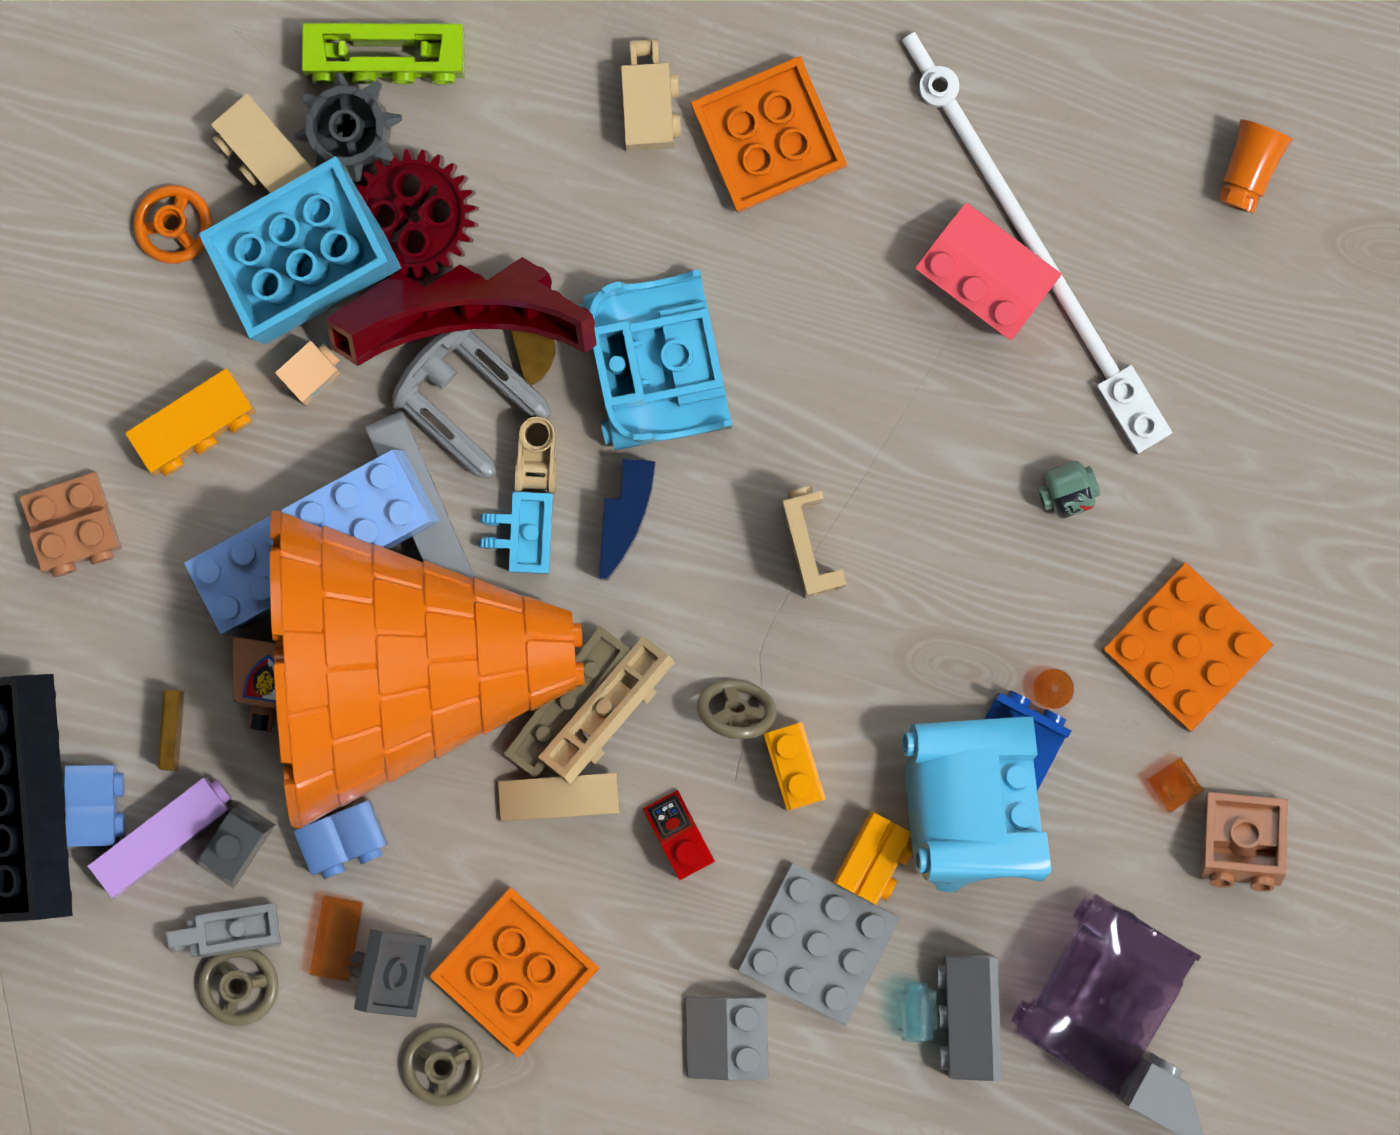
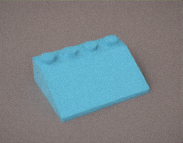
[199,156,401,345]

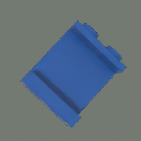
[984,690,1072,791]

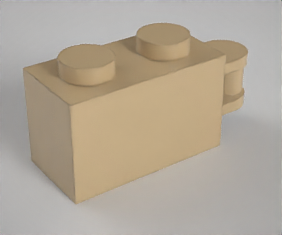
[621,39,681,151]

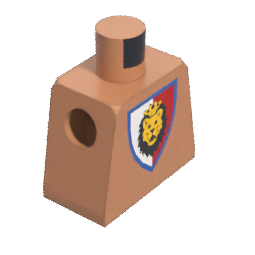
[232,637,276,732]

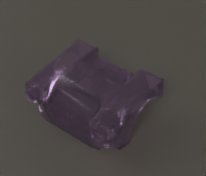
[1011,894,1201,1095]

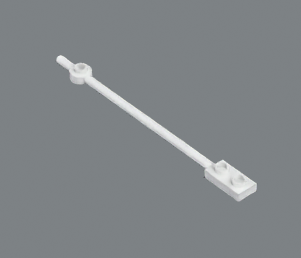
[902,32,1173,454]

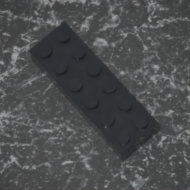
[0,674,73,922]

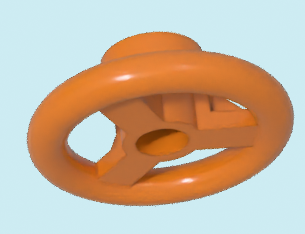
[133,185,213,264]

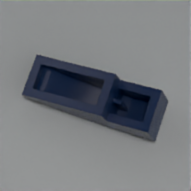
[599,459,656,581]

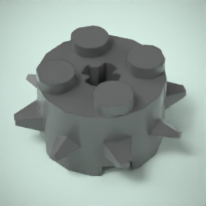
[294,72,402,182]

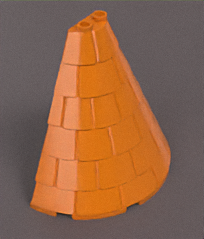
[270,510,585,828]

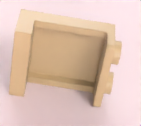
[781,486,847,598]

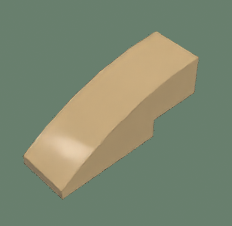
[498,773,620,821]

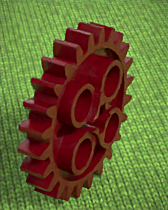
[355,149,479,279]

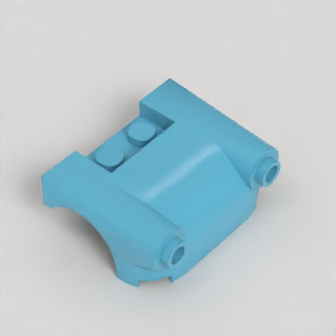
[577,269,732,451]
[902,716,1051,892]

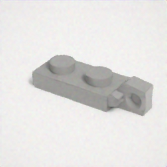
[167,903,281,958]

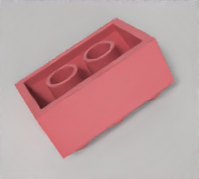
[915,202,1062,341]

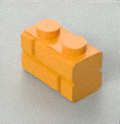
[763,722,826,811]
[833,811,913,905]

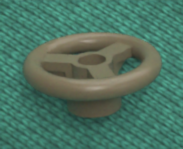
[697,679,776,739]
[198,949,278,1026]
[402,1026,483,1106]

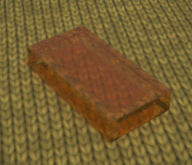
[309,895,364,982]

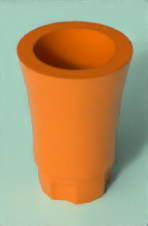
[1218,119,1293,214]

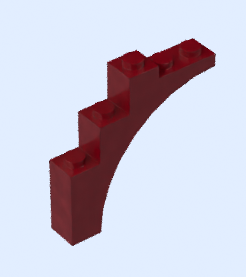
[326,257,597,366]

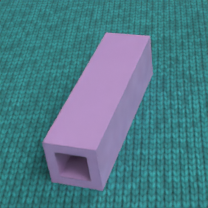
[88,778,232,898]

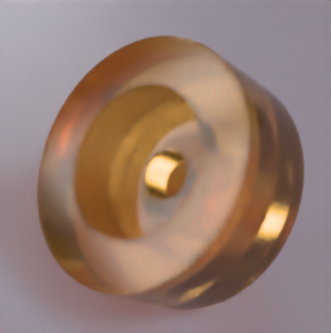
[1033,669,1074,709]

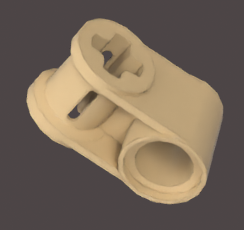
[515,416,557,494]

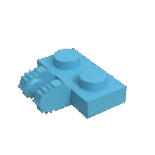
[479,492,553,574]

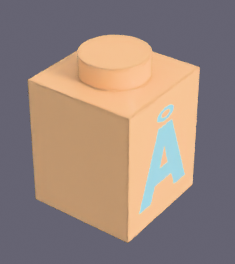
[275,341,341,405]

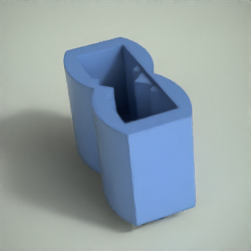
[64,764,126,847]
[294,800,389,880]

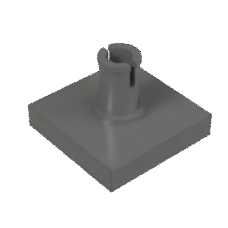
[348,929,432,1018]

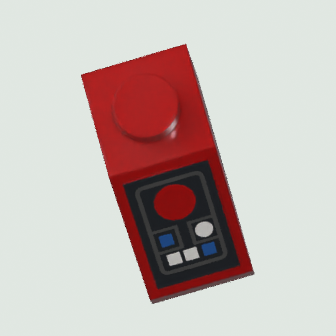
[643,790,715,881]

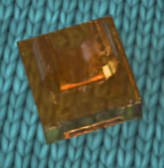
[1147,757,1204,813]

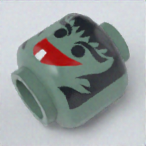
[1038,461,1100,519]

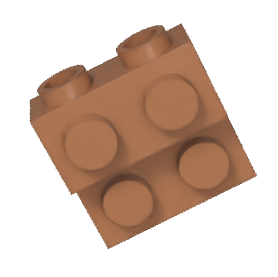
[19,472,122,578]
[1200,792,1288,892]

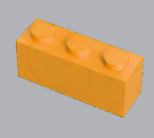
[125,368,257,477]

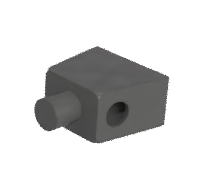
[198,803,276,889]

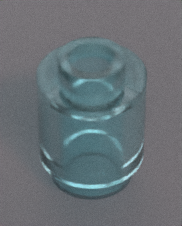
[896,982,938,1042]

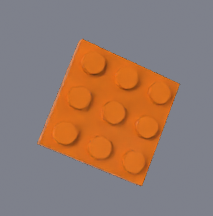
[691,56,847,214]
[1102,562,1274,732]
[429,887,600,1058]

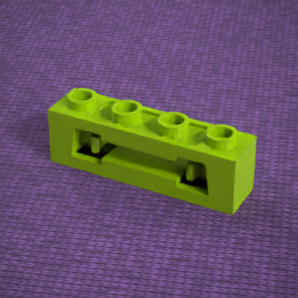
[302,23,465,85]

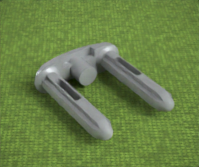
[392,329,550,479]

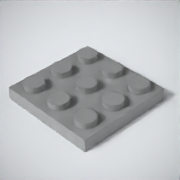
[738,863,900,1025]

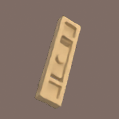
[538,636,675,784]

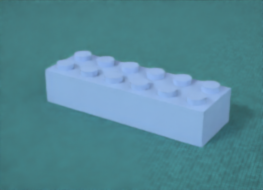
[184,449,440,634]

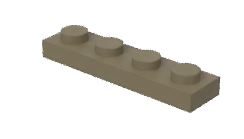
[504,626,631,778]

